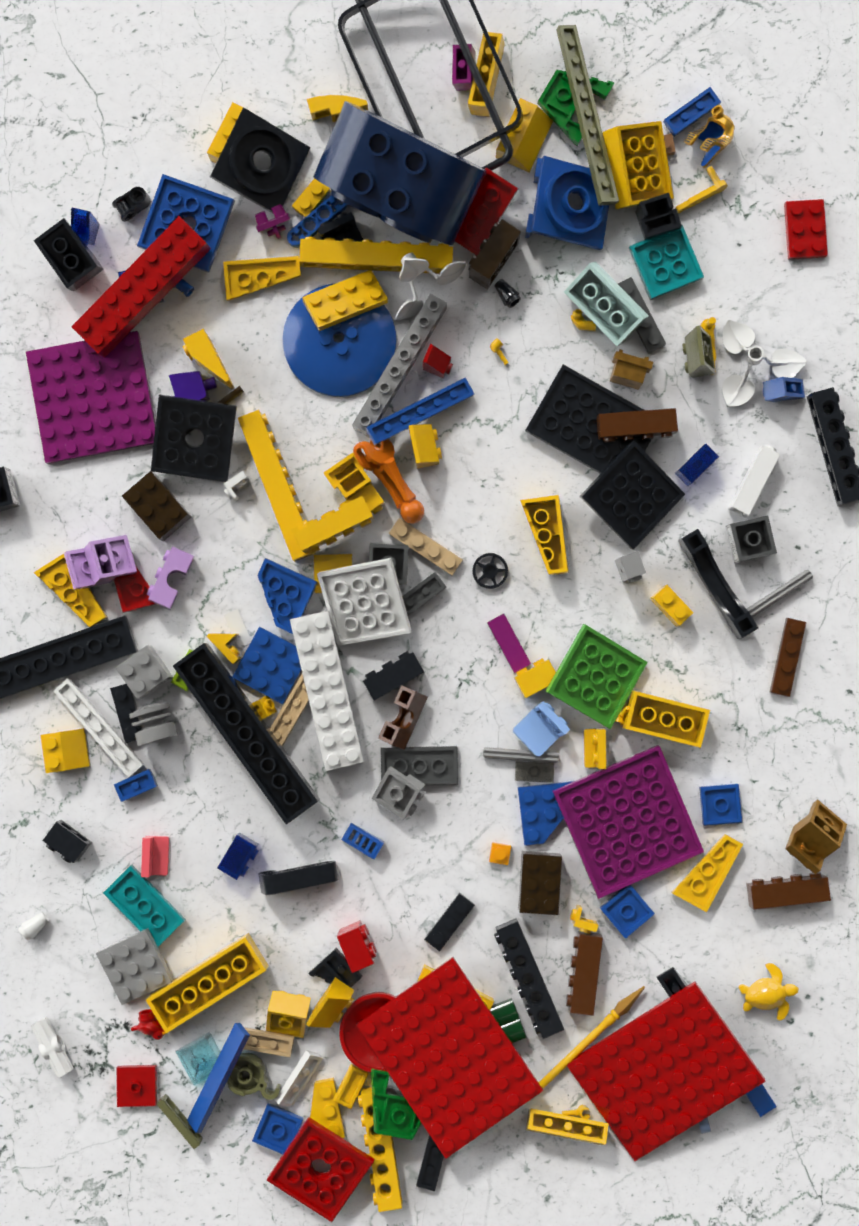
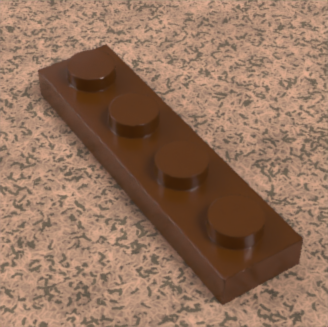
[769,618,806,697]

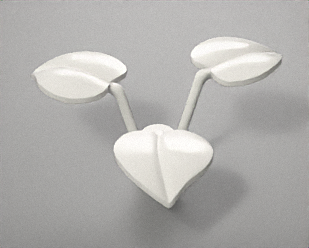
[395,253,466,321]
[722,320,807,407]

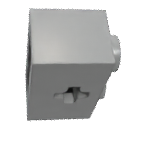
[615,551,646,583]

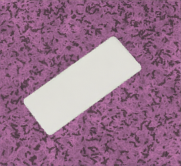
[224,609,252,648]

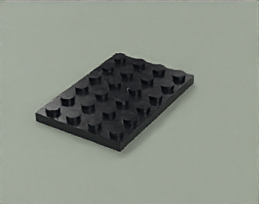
[525,364,652,474]

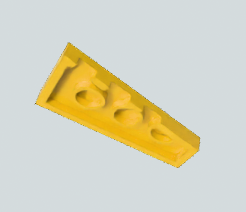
[671,834,743,912]

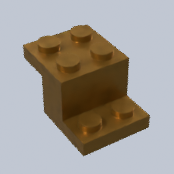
[785,799,847,874]

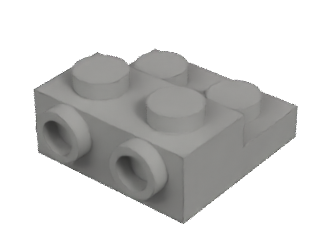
[371,766,426,820]

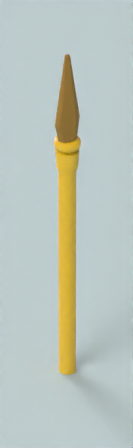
[539,986,645,1089]

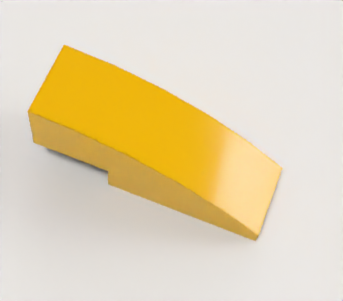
[307,95,369,122]

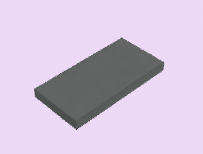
[381,746,458,785]

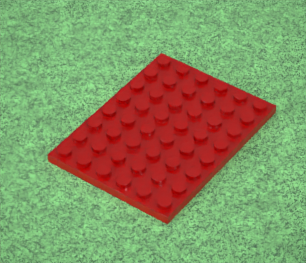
[357,957,543,1159]
[567,981,766,1161]

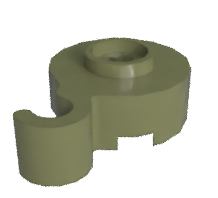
[227,1053,281,1100]

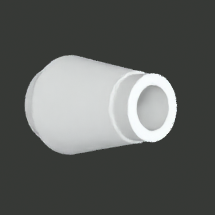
[19,912,49,940]

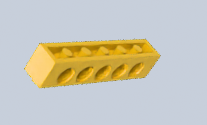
[358,1087,402,1212]

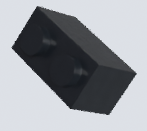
[42,820,92,863]

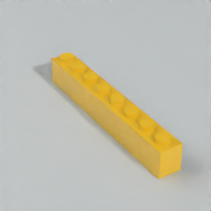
[299,237,453,274]
[238,410,316,562]

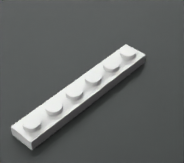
[53,678,144,778]

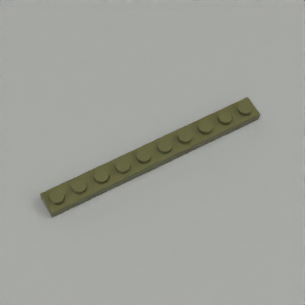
[556,25,619,206]

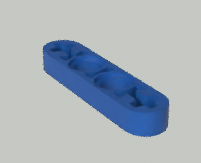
[287,195,348,248]

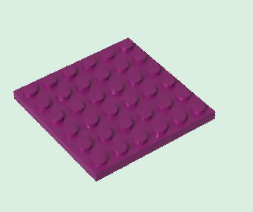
[26,331,156,464]
[552,745,704,899]

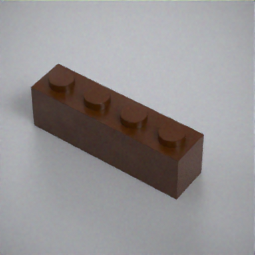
[597,408,678,443]
[746,872,831,910]
[566,931,603,1016]

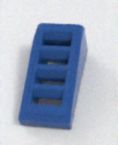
[341,823,384,860]

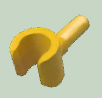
[490,338,509,365]
[615,706,630,725]
[562,1105,590,1119]

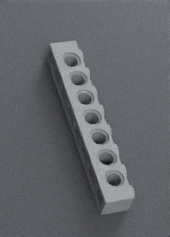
[352,293,447,438]

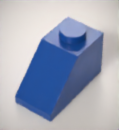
[762,377,805,402]

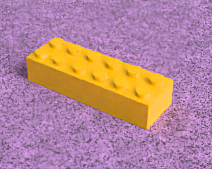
[146,933,269,1033]

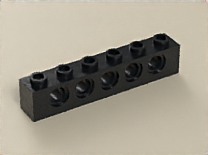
[807,387,859,506]
[494,918,564,1039]

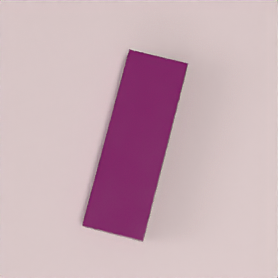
[487,613,531,673]

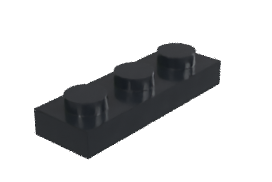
[110,684,142,744]
[424,892,475,952]

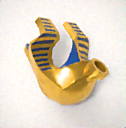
[684,105,735,168]

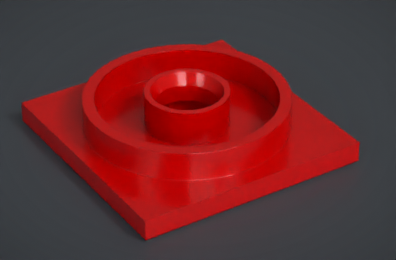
[266,1117,374,1222]

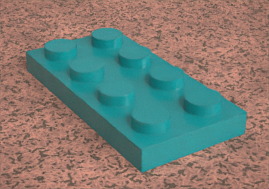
[103,865,186,947]

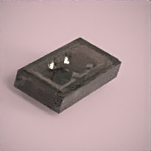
[515,761,554,783]

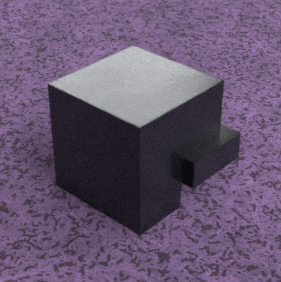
[635,193,682,240]

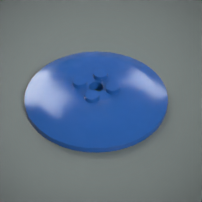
[283,283,396,397]

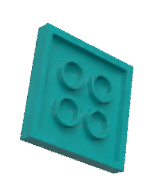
[629,225,704,300]

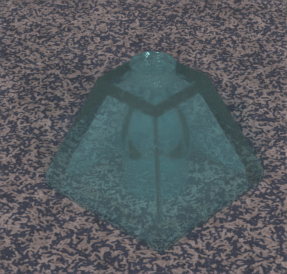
[175,1032,221,1085]

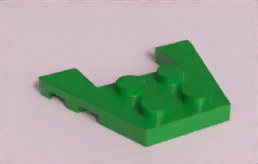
[537,70,614,146]
[371,1068,422,1140]

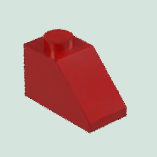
[423,344,453,379]

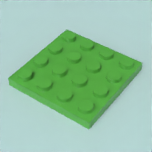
[545,624,648,729]

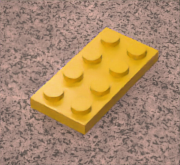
[302,269,388,331]

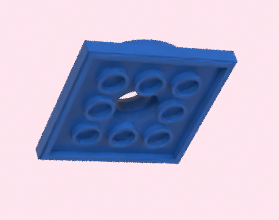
[531,156,609,250]
[137,174,235,273]

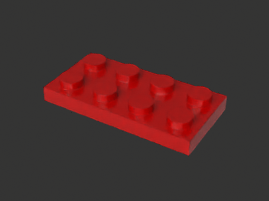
[455,168,519,255]

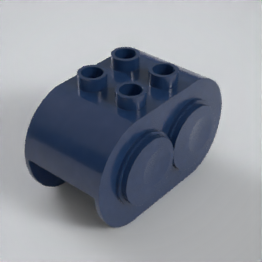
[313,101,487,245]

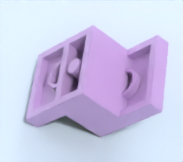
[64,535,137,590]

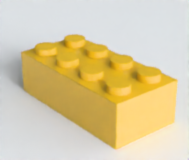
[622,691,710,748]

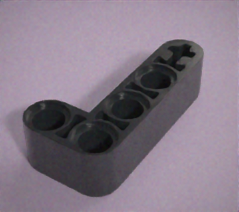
[258,860,338,895]

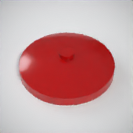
[339,992,396,1072]

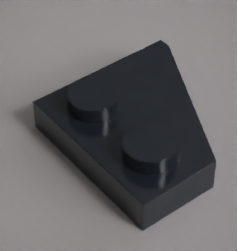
[308,947,362,987]

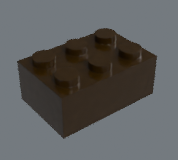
[468,219,521,290]
[122,471,192,542]
[518,851,562,915]

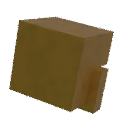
[610,349,653,390]

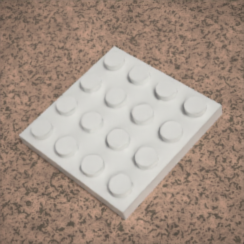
[317,558,412,646]

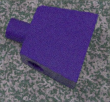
[169,371,218,401]

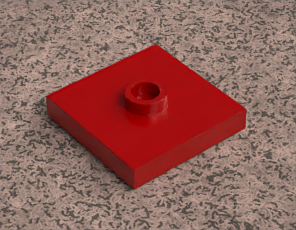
[116,1065,157,1107]

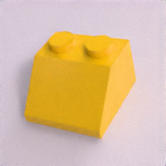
[409,424,442,469]
[40,728,90,773]
[306,977,354,1028]
[266,991,311,1038]

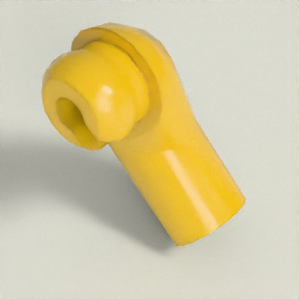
[571,309,596,331]

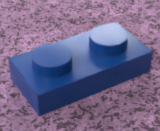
[114,769,158,802]

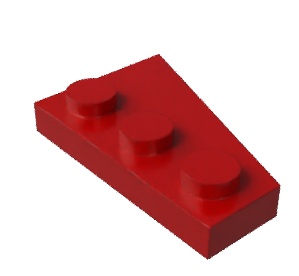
[114,565,156,613]

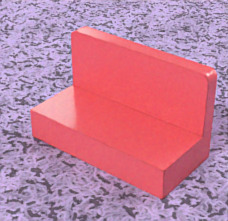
[141,836,169,877]

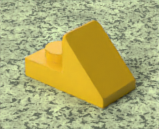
[206,633,242,664]

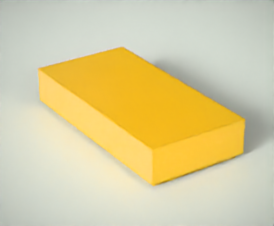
[333,1064,369,1109]

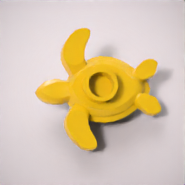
[738,963,799,1021]

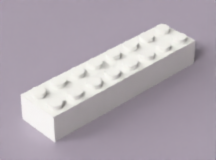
[290,611,363,771]

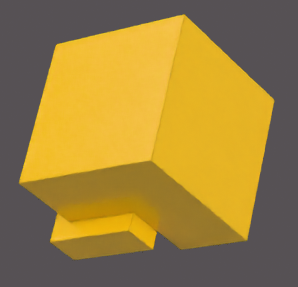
[323,453,372,500]

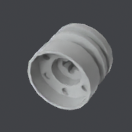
[129,703,177,746]

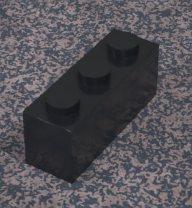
[363,651,424,701]

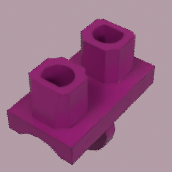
[255,204,290,239]

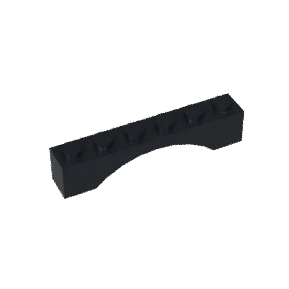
[678,529,758,639]

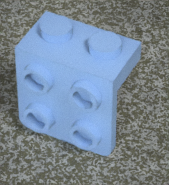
[513,701,570,757]

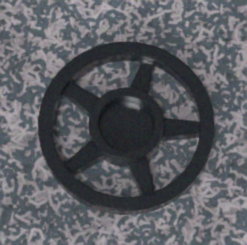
[472,553,508,589]

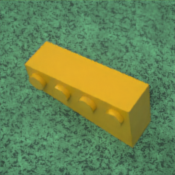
[520,495,569,575]
[291,496,374,555]

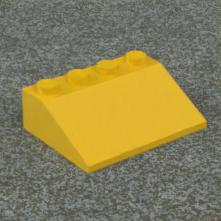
[603,121,674,210]

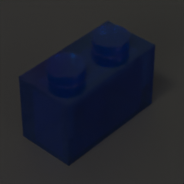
[675,443,719,486]
[217,832,259,880]

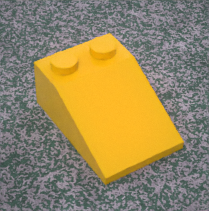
[182,329,235,390]

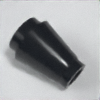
[494,279,521,308]

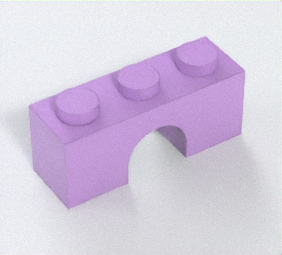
[147,546,194,610]

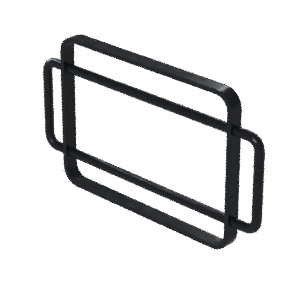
[338,0,523,171]

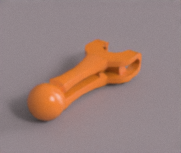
[353,439,424,524]

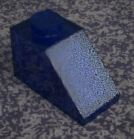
[71,207,100,246]

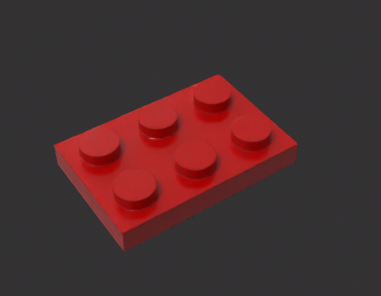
[784,199,828,260]

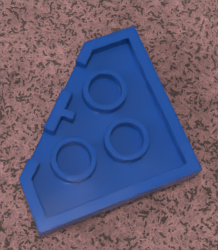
[257,558,318,634]
[517,781,574,845]

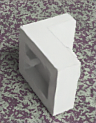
[224,471,249,501]

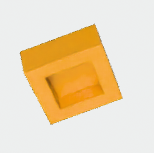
[489,842,511,865]

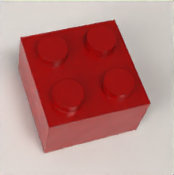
[337,920,377,973]

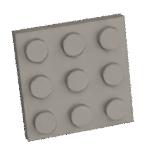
[96,928,174,1005]

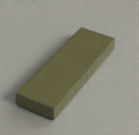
[157,1094,203,1149]

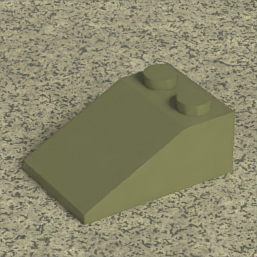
[682,326,715,378]

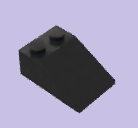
[33,218,104,291]

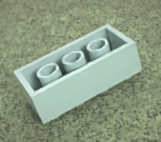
[564,262,649,346]

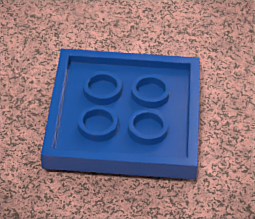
[232,627,301,704]

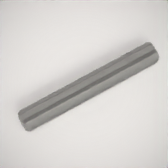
[747,570,813,618]
[483,747,559,763]

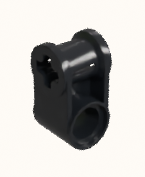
[112,187,151,222]

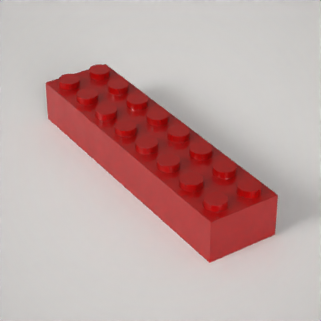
[71,216,211,358]

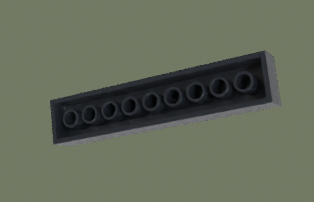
[173,643,320,825]

